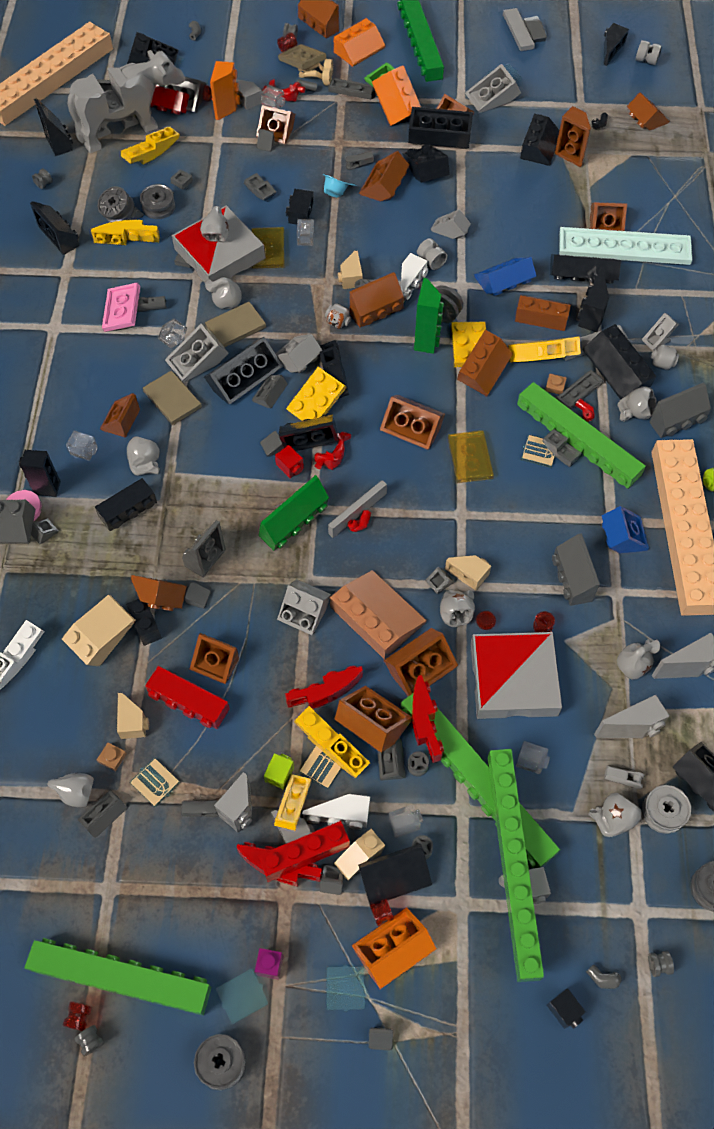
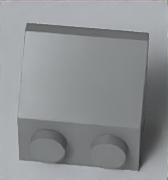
[275,334,322,373]
[214,772,252,832]

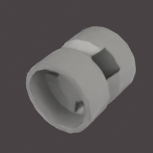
[635,40,662,65]
[417,238,448,270]

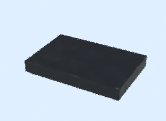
[358,843,432,906]

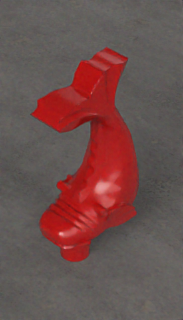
[262,79,305,102]
[314,431,351,470]

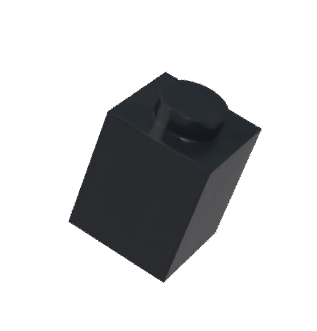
[547,988,586,1029]

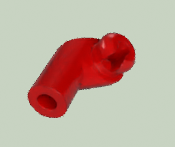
[575,399,594,421]
[348,510,371,532]

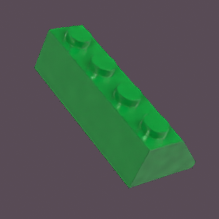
[414,278,444,354]
[258,475,329,551]

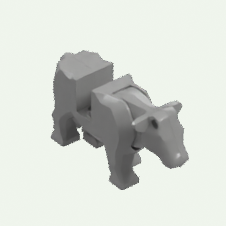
[68,50,185,153]

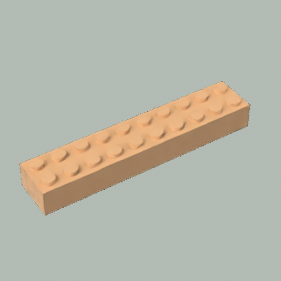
[0,22,113,126]
[651,439,714,616]

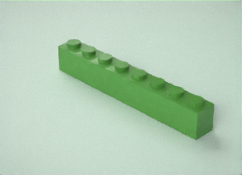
[517,382,646,489]
[24,938,212,1016]

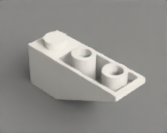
[401,253,428,302]
[302,794,370,830]

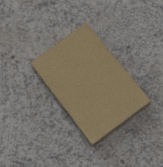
[278,44,327,70]
[205,302,266,347]
[142,370,202,425]

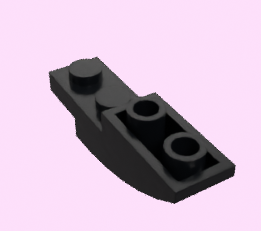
[320,340,349,399]

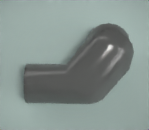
[189,21,201,41]
[296,79,317,91]
[586,964,622,989]

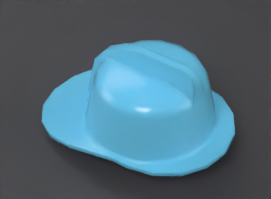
[323,174,357,197]

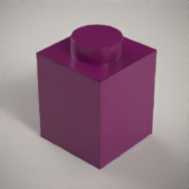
[254,948,284,980]

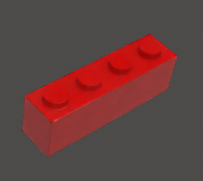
[150,85,189,115]
[145,666,230,729]
[258,821,350,882]

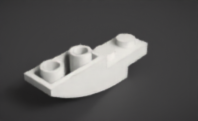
[0,620,44,690]

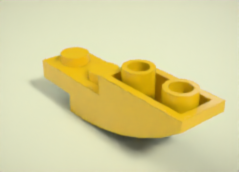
[121,126,180,164]
[91,220,160,245]
[508,336,581,362]
[294,706,370,778]

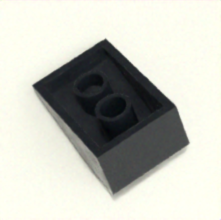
[34,98,73,156]

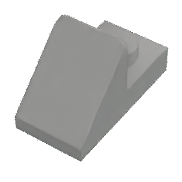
[642,313,679,350]

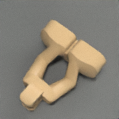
[298,59,333,85]

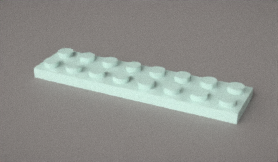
[559,227,692,265]

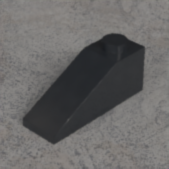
[604,23,629,66]

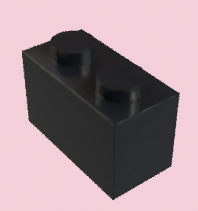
[286,189,314,226]
[126,599,162,646]

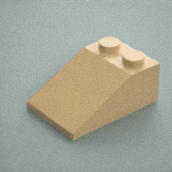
[62,595,136,666]

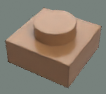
[545,374,566,395]
[97,742,127,772]

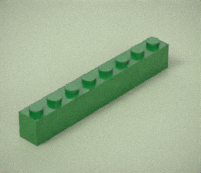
[397,0,444,82]

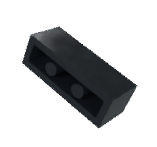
[19,449,61,497]
[95,478,157,531]

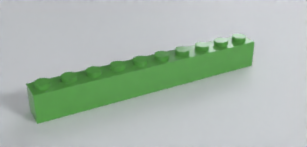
[400,693,560,869]
[488,749,544,982]

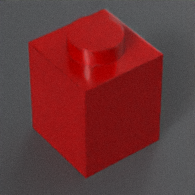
[275,445,304,478]

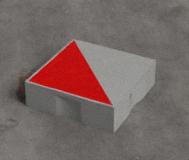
[172,205,265,283]
[471,632,562,719]

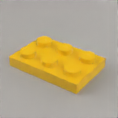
[451,322,486,367]
[286,367,346,421]

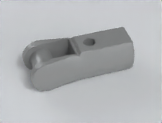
[604,765,644,789]

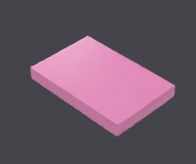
[102,283,140,332]

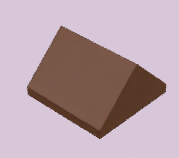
[100,393,140,438]
[190,633,239,684]

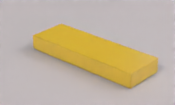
[274,774,311,831]

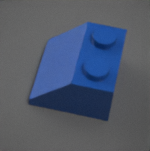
[602,506,649,553]

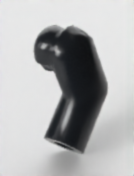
[591,113,608,130]

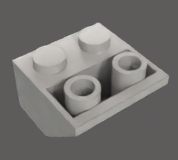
[277,579,331,635]

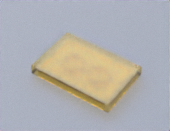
[251,227,284,269]
[448,430,494,483]

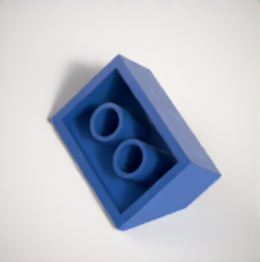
[474,257,536,296]

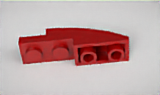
[285,666,363,709]
[412,675,444,763]
[237,842,322,887]

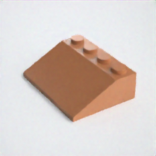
[330,570,427,660]

